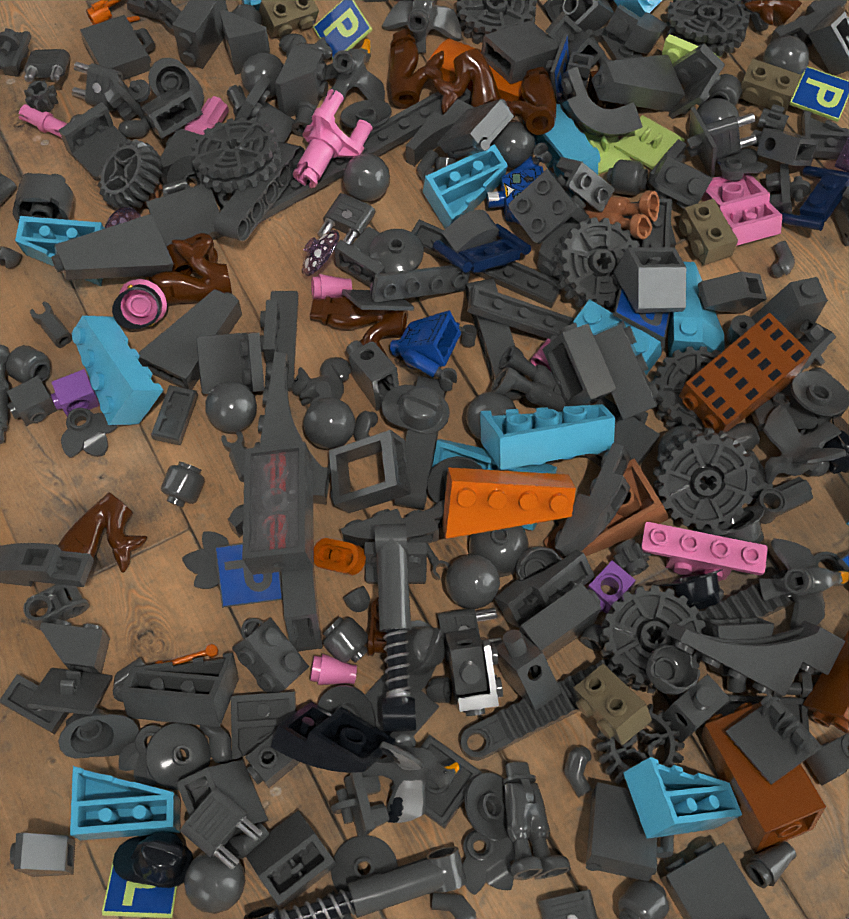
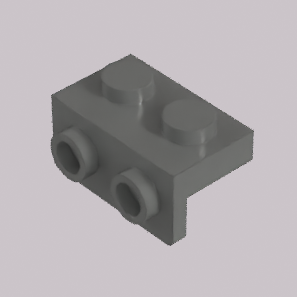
[232,617,309,693]

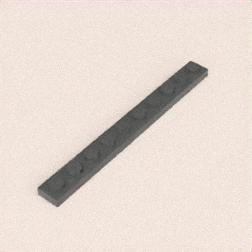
[260,88,472,223]

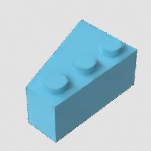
[15,216,105,286]
[623,757,742,839]
[70,766,180,841]

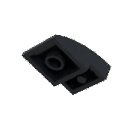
[270,701,396,773]

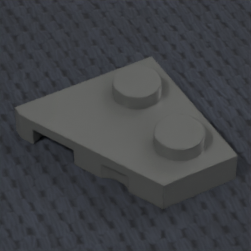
[801,110,849,160]

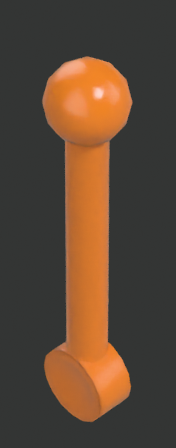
[155,644,218,666]

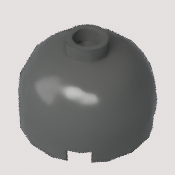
[468,526,529,577]

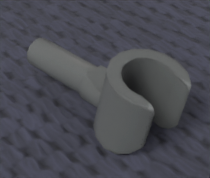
[427,543,450,580]

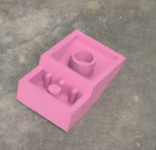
[701,173,782,246]

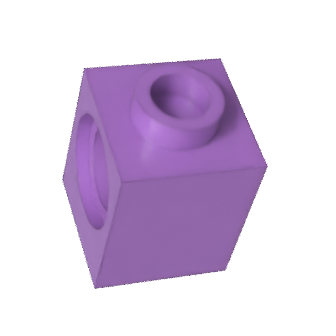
[51,369,100,416]
[587,560,636,614]

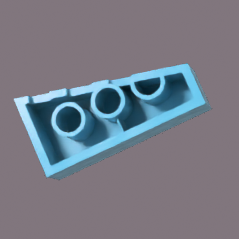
[523,103,601,195]
[71,315,163,425]
[480,404,615,470]

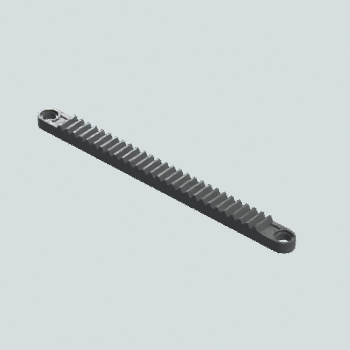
[460,552,843,761]

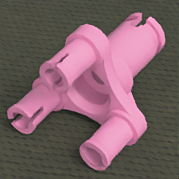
[292,89,373,188]

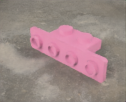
[641,522,768,581]

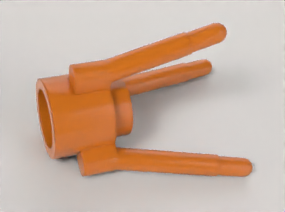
[86,0,140,25]

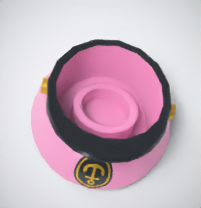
[112,279,167,329]

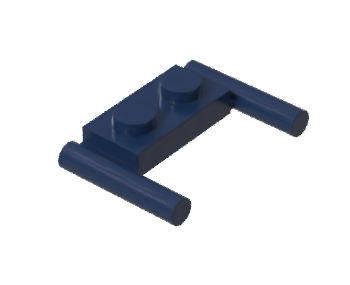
[780,166,849,231]
[433,224,531,273]

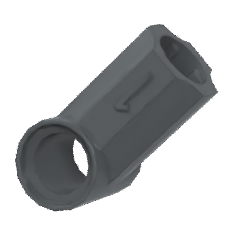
[751,477,813,524]

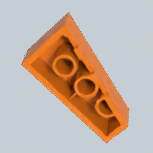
[442,467,576,539]

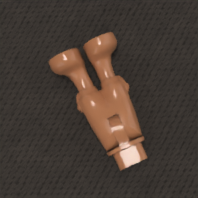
[583,190,659,239]

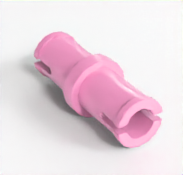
[19,104,67,138]

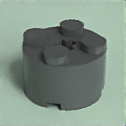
[12,173,74,223]

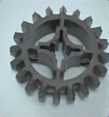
[98,139,163,211]
[596,704,685,789]

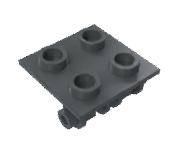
[725,694,823,785]

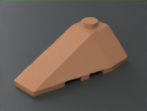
[543,458,670,560]

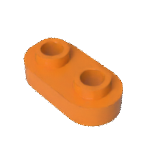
[314,538,366,575]

